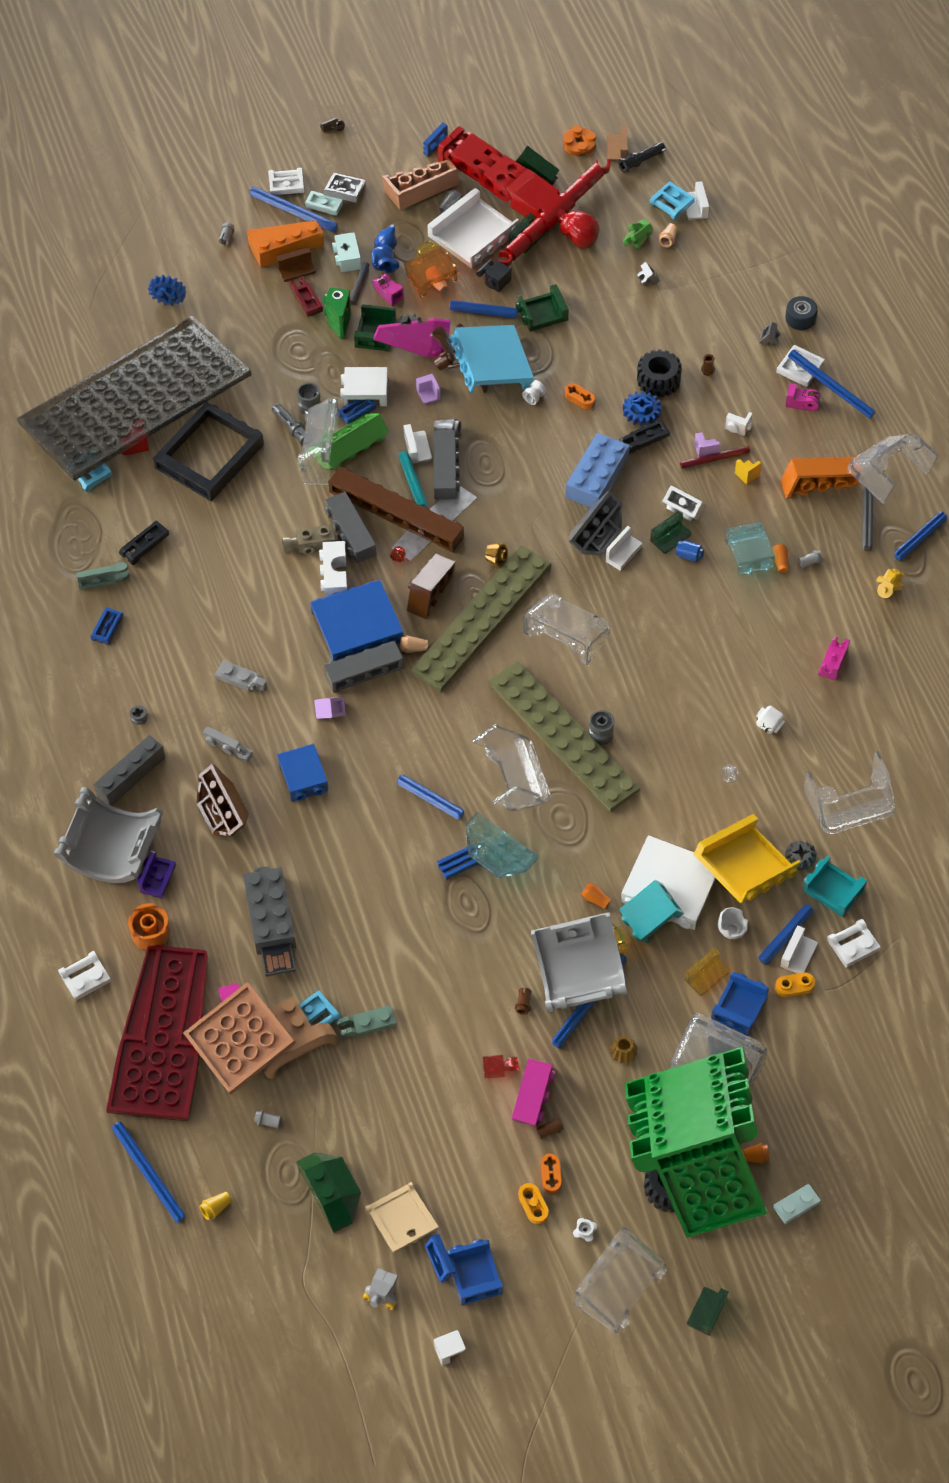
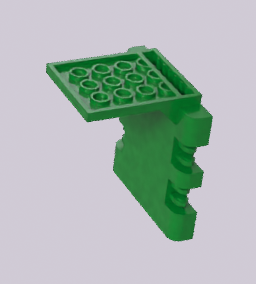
[625,1046,768,1238]

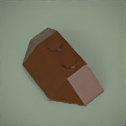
[197,764,249,837]

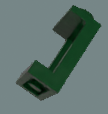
[515,284,569,332]
[354,304,396,351]

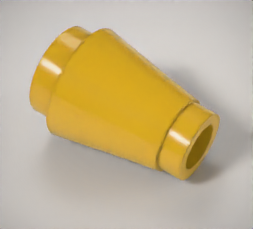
[199,1192,232,1220]

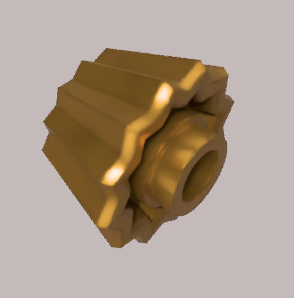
[485,542,508,568]
[610,1036,638,1064]

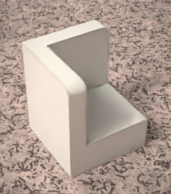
[434,1330,465,1366]

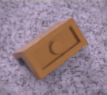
[607,125,628,161]

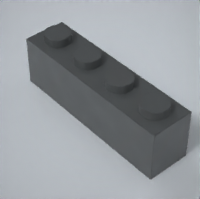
[434,430,460,499]
[324,492,377,563]
[324,641,404,693]
[94,735,165,806]

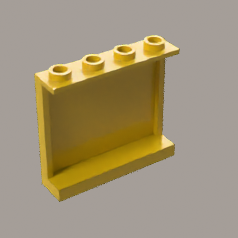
[693,814,801,903]

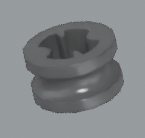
[130,706,148,725]

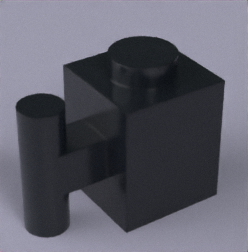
[476,259,511,293]

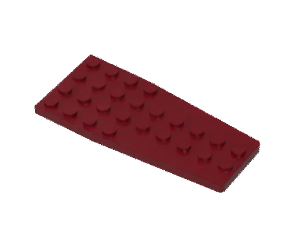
[106,945,208,1121]

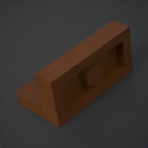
[276,247,316,282]

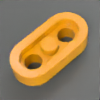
[775,972,815,998]
[518,1183,549,1224]

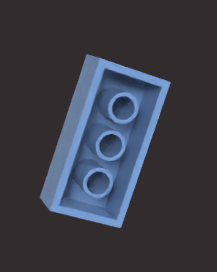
[565,433,630,507]

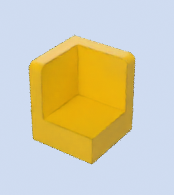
[735,459,762,485]

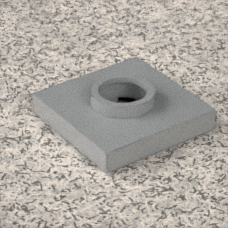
[324,173,366,203]

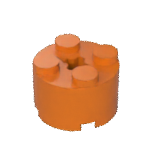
[128,903,171,950]

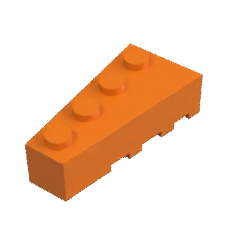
[247,220,324,268]
[780,457,864,499]

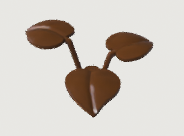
[430,323,488,394]

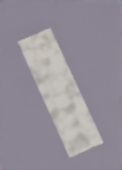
[392,486,477,561]

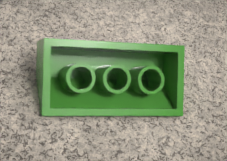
[309,413,389,469]

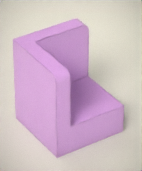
[416,374,441,405]
[694,432,721,457]
[314,697,346,719]

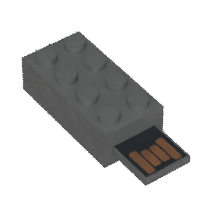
[243,866,296,977]

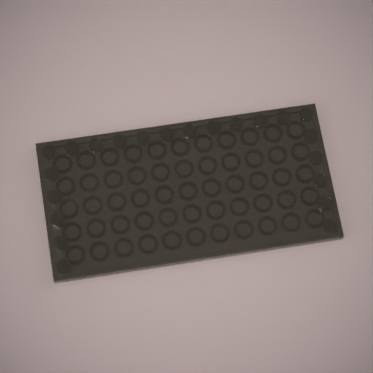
[17,316,252,481]

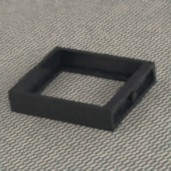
[153,401,264,501]

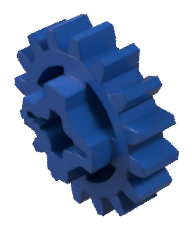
[148,275,187,306]
[622,391,661,427]

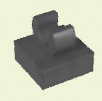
[637,262,660,286]
[759,321,781,346]

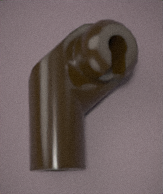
[320,118,345,132]

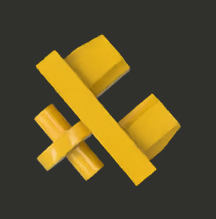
[876,569,905,598]

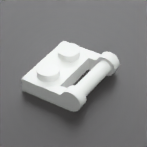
[268,168,304,195]
[827,919,880,968]
[58,951,111,1001]

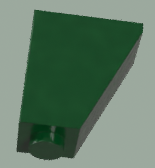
[515,146,559,186]

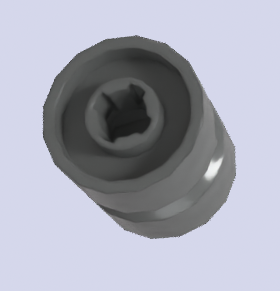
[297,382,321,416]
[589,710,614,745]

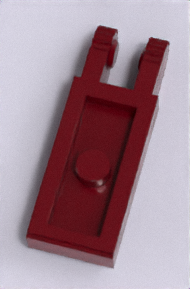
[289,276,323,317]

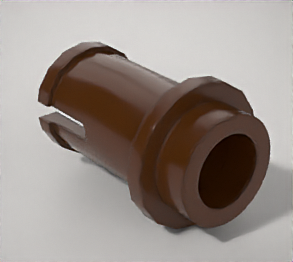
[701,354,715,376]
[515,988,532,1015]
[536,1118,564,1139]

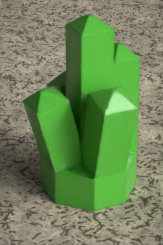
[622,219,653,248]

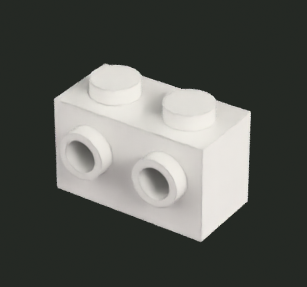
[662,486,706,521]

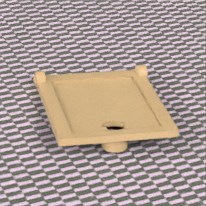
[365,1182,439,1253]

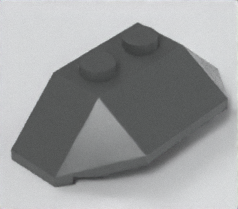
[569,490,622,556]

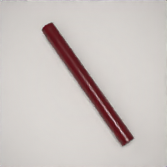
[680,446,750,469]

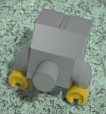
[363,1268,398,1310]

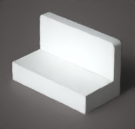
[685,181,709,220]
[403,424,432,464]
[606,526,642,571]
[780,925,818,974]

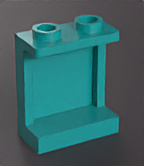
[803,855,867,917]
[619,880,684,943]

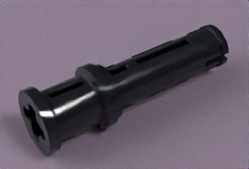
[618,141,666,173]

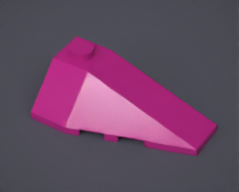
[374,318,451,358]

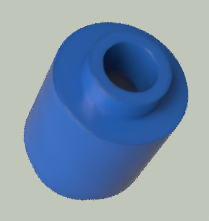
[676,540,704,562]

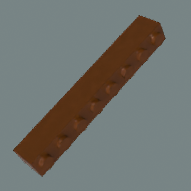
[328,467,464,553]

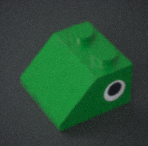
[323,287,351,339]

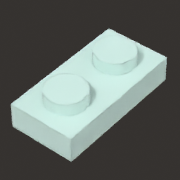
[305,191,343,216]
[773,1184,821,1225]

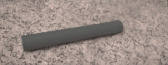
[350,262,369,305]

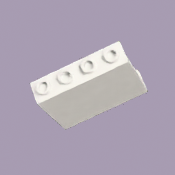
[428,188,519,269]
[621,835,716,930]

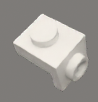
[725,412,754,436]

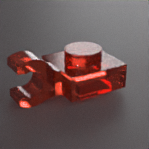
[483,1055,519,1079]

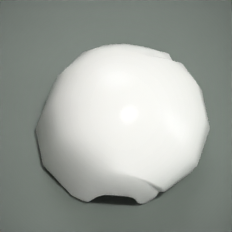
[718,907,748,940]

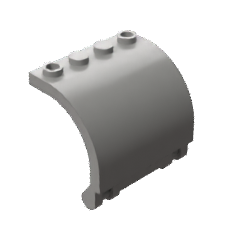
[53,787,163,883]
[531,912,627,1013]

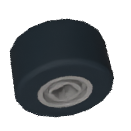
[785,296,818,330]

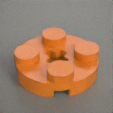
[563,125,596,156]

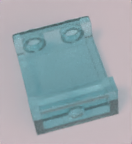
[725,521,775,574]

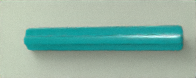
[398,451,428,507]

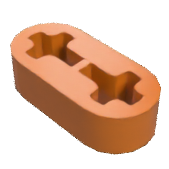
[565,383,595,410]
[541,1153,562,1195]

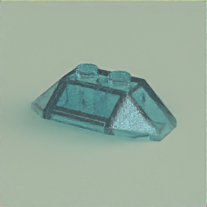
[465,812,538,878]

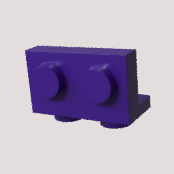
[137,851,176,899]

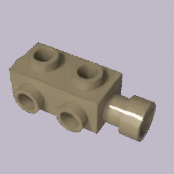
[282,524,338,555]

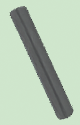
[862,488,873,551]

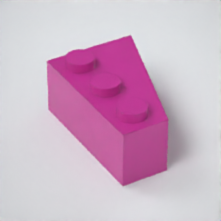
[511,1058,556,1127]

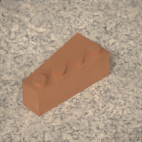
[382,160,459,210]

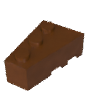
[407,554,455,619]

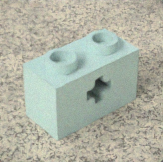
[332,232,361,272]

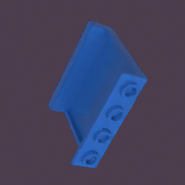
[310,580,404,661]

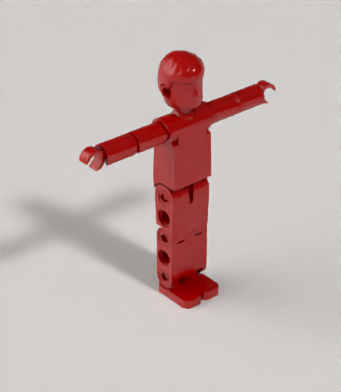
[438,126,611,267]

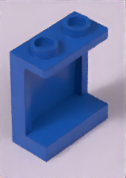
[277,744,328,801]
[711,972,769,1036]
[447,1239,503,1305]

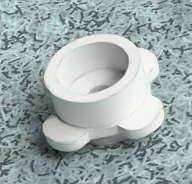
[573,1218,597,1242]

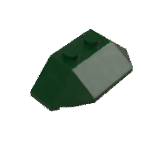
[296,1152,361,1233]

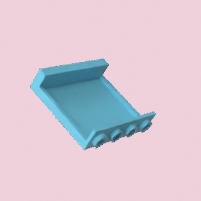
[451,325,534,393]

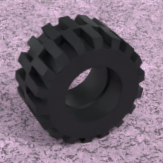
[637,349,682,397]
[644,1169,675,1212]

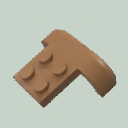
[262,996,339,1079]

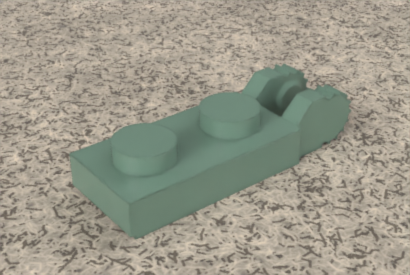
[76,562,129,590]
[337,1005,397,1038]

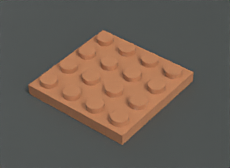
[183,982,296,1095]

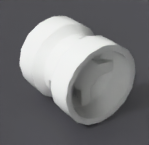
[522,380,547,405]

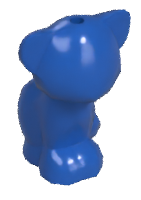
[372,225,399,273]

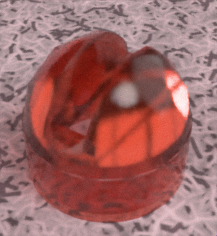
[390,546,406,563]

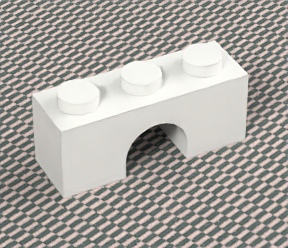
[319,541,347,597]

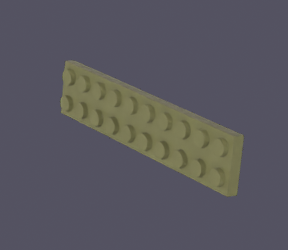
[410,545,551,693]
[489,661,640,812]

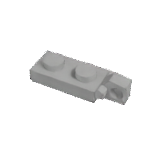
[215,660,267,692]
[203,726,253,763]

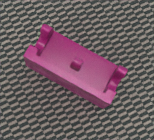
[818,637,850,681]

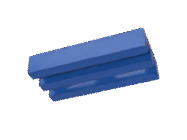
[423,123,448,156]
[337,400,376,425]
[90,607,123,645]
[437,845,481,880]
[425,1234,456,1283]

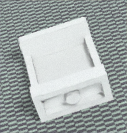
[340,367,388,406]

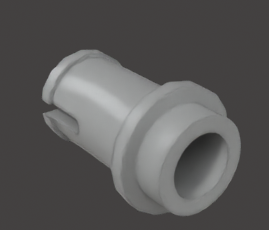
[218,222,235,245]
[798,550,823,568]
[254,1110,281,1129]

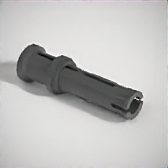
[272,403,314,446]

